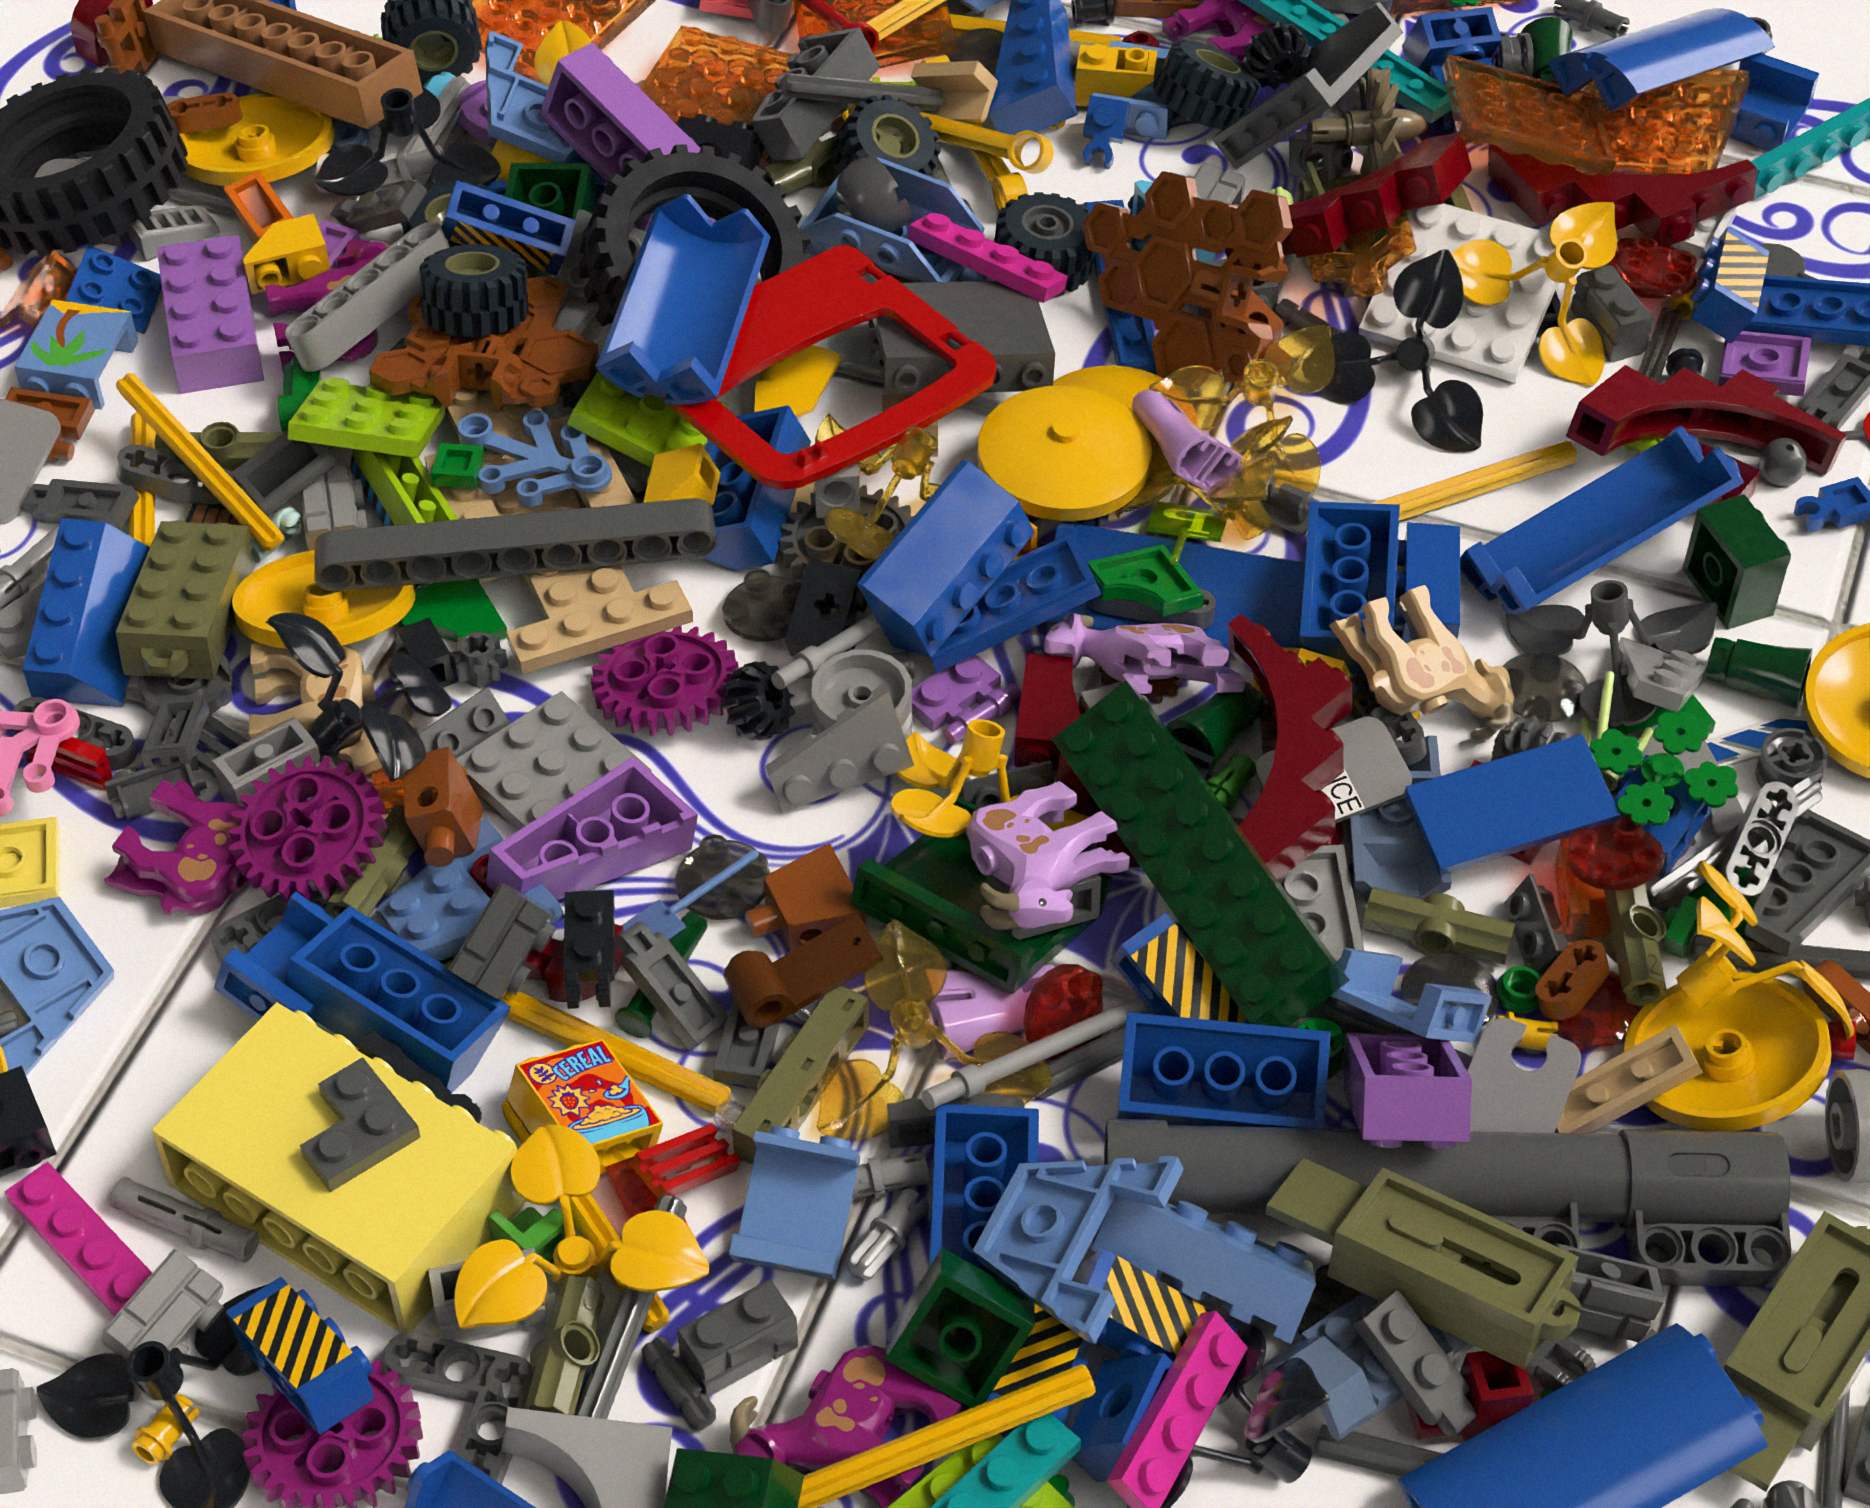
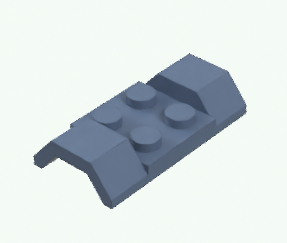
[1348,735,1452,900]
[1260,1293,1475,1441]

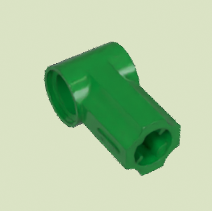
[278,356,322,432]

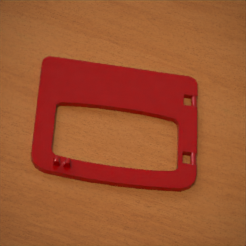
[660,245,997,490]

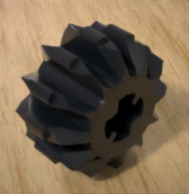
[1243,21,1311,90]
[720,661,796,741]

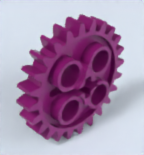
[591,626,739,737]
[228,756,387,903]
[242,1359,423,1508]

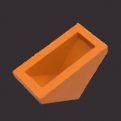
[223,170,294,245]

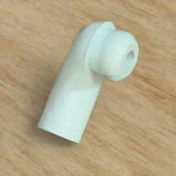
[251,508,304,563]

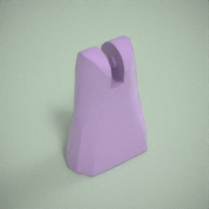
[1132,390,1242,494]
[920,965,1070,1059]

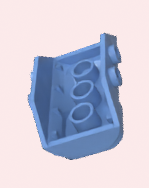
[799,157,988,283]

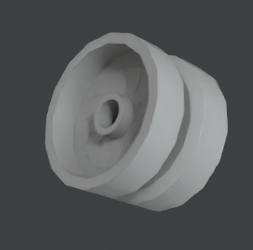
[811,649,912,739]
[1825,1069,1870,1183]

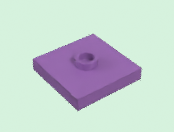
[1718,331,1811,397]

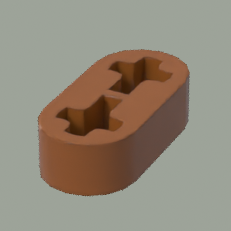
[167,93,242,134]
[1535,939,1610,1020]

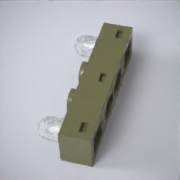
[713,985,869,1165]

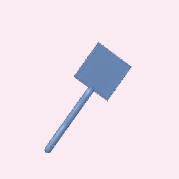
[621,850,759,940]

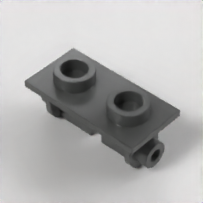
[1226,467,1319,537]
[418,687,511,758]
[104,752,207,821]
[959,760,1054,808]
[1504,874,1569,974]

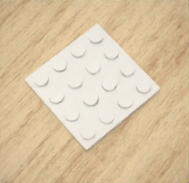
[1359,203,1558,383]

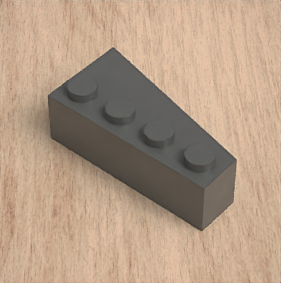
[751,27,880,162]

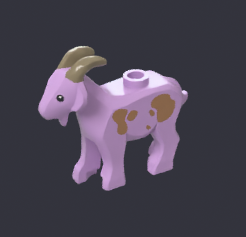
[1044,613,1246,694]
[966,781,1130,930]

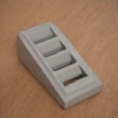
[127,204,220,261]

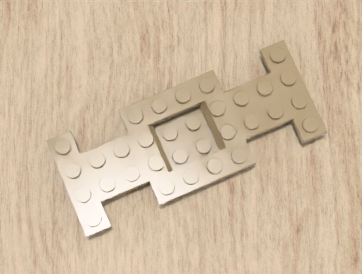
[424,348,694,675]

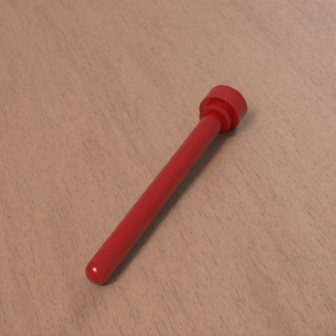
[797,0,879,52]

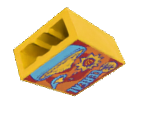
[507,1039,664,1174]

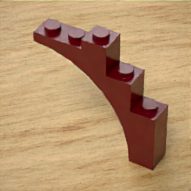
[1488,130,1757,250]
[1225,132,1472,258]
[1566,365,1848,475]
[1227,614,1352,881]
[1014,653,1243,868]

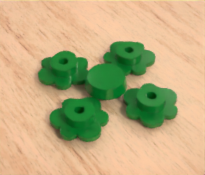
[1589,712,1739,826]

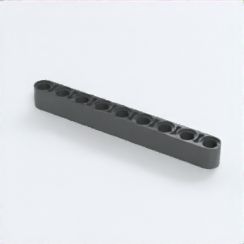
[314,498,717,592]

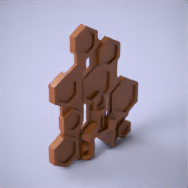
[1082,171,1293,391]
[369,267,599,413]

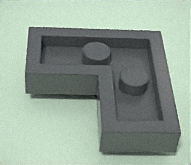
[300,1057,421,1192]

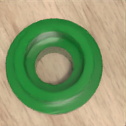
[1495,966,1541,1013]

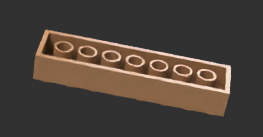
[143,0,423,129]

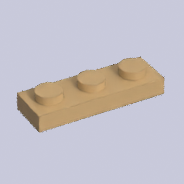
[1557,1024,1703,1134]

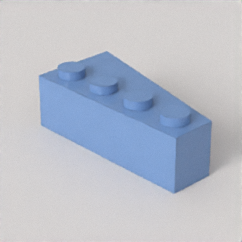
[1091,1197,1316,1344]

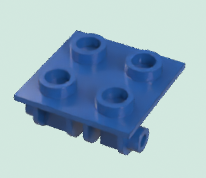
[65,245,162,334]

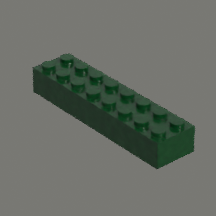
[1052,680,1350,1028]

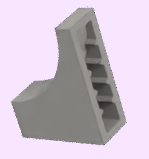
[501,1407,672,1508]

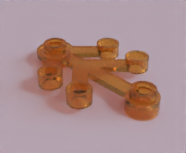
[1308,217,1417,298]

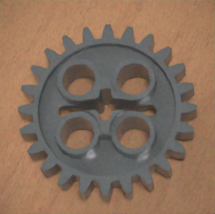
[780,485,914,580]

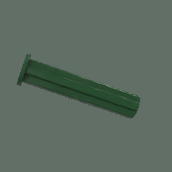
[615,911,708,1038]

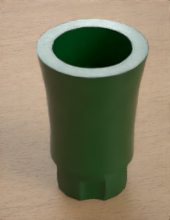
[1521,17,1573,106]
[1705,637,1813,710]
[1166,681,1265,769]

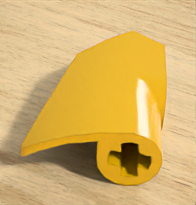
[754,345,841,418]

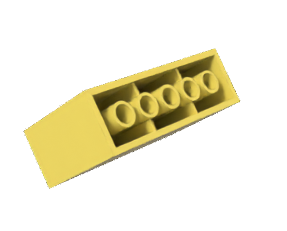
[152,1002,526,1333]

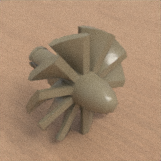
[1307,68,1426,177]

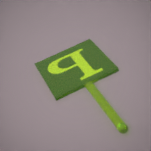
[1147,501,1230,566]

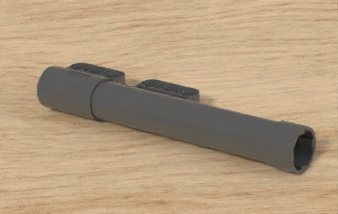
[1104,1119,1792,1287]

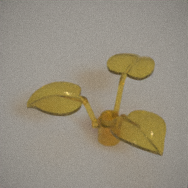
[1149,325,1335,494]
[815,413,940,560]
[1115,415,1293,540]
[816,919,1053,1141]

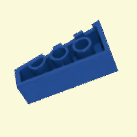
[987,0,1077,135]

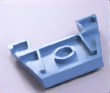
[485,30,578,163]
[377,818,564,961]
[0,897,114,1076]
[972,1156,1184,1344]

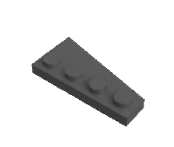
[1744,810,1870,957]

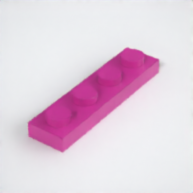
[907,213,1068,303]
[4,1161,152,1317]
[1107,1311,1248,1508]

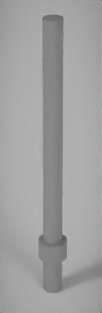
[771,614,882,690]
[921,996,1151,1110]

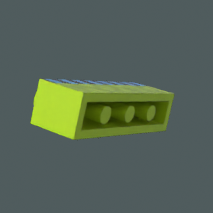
[350,449,458,526]

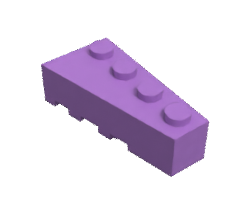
[486,756,698,900]

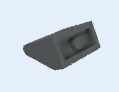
[231,430,337,517]

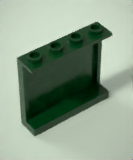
[850,796,1112,994]

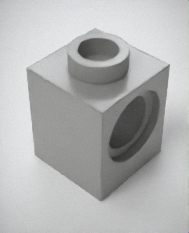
[813,462,860,518]

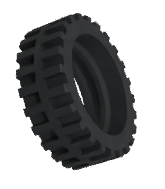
[0,68,188,256]
[579,144,813,327]

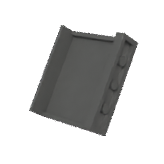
[1211,1,1404,170]
[867,281,1056,395]

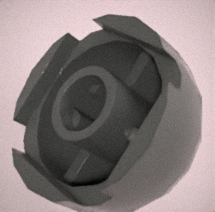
[835,152,912,233]

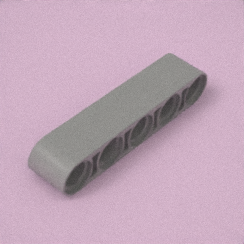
[284,222,450,372]

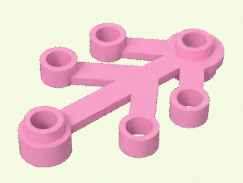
[0,699,80,816]

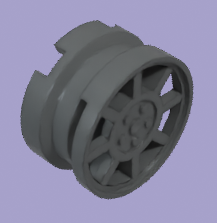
[1491,33,1534,88]
[1755,728,1828,788]

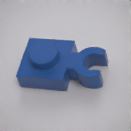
[1083,95,1130,169]
[1794,476,1870,532]

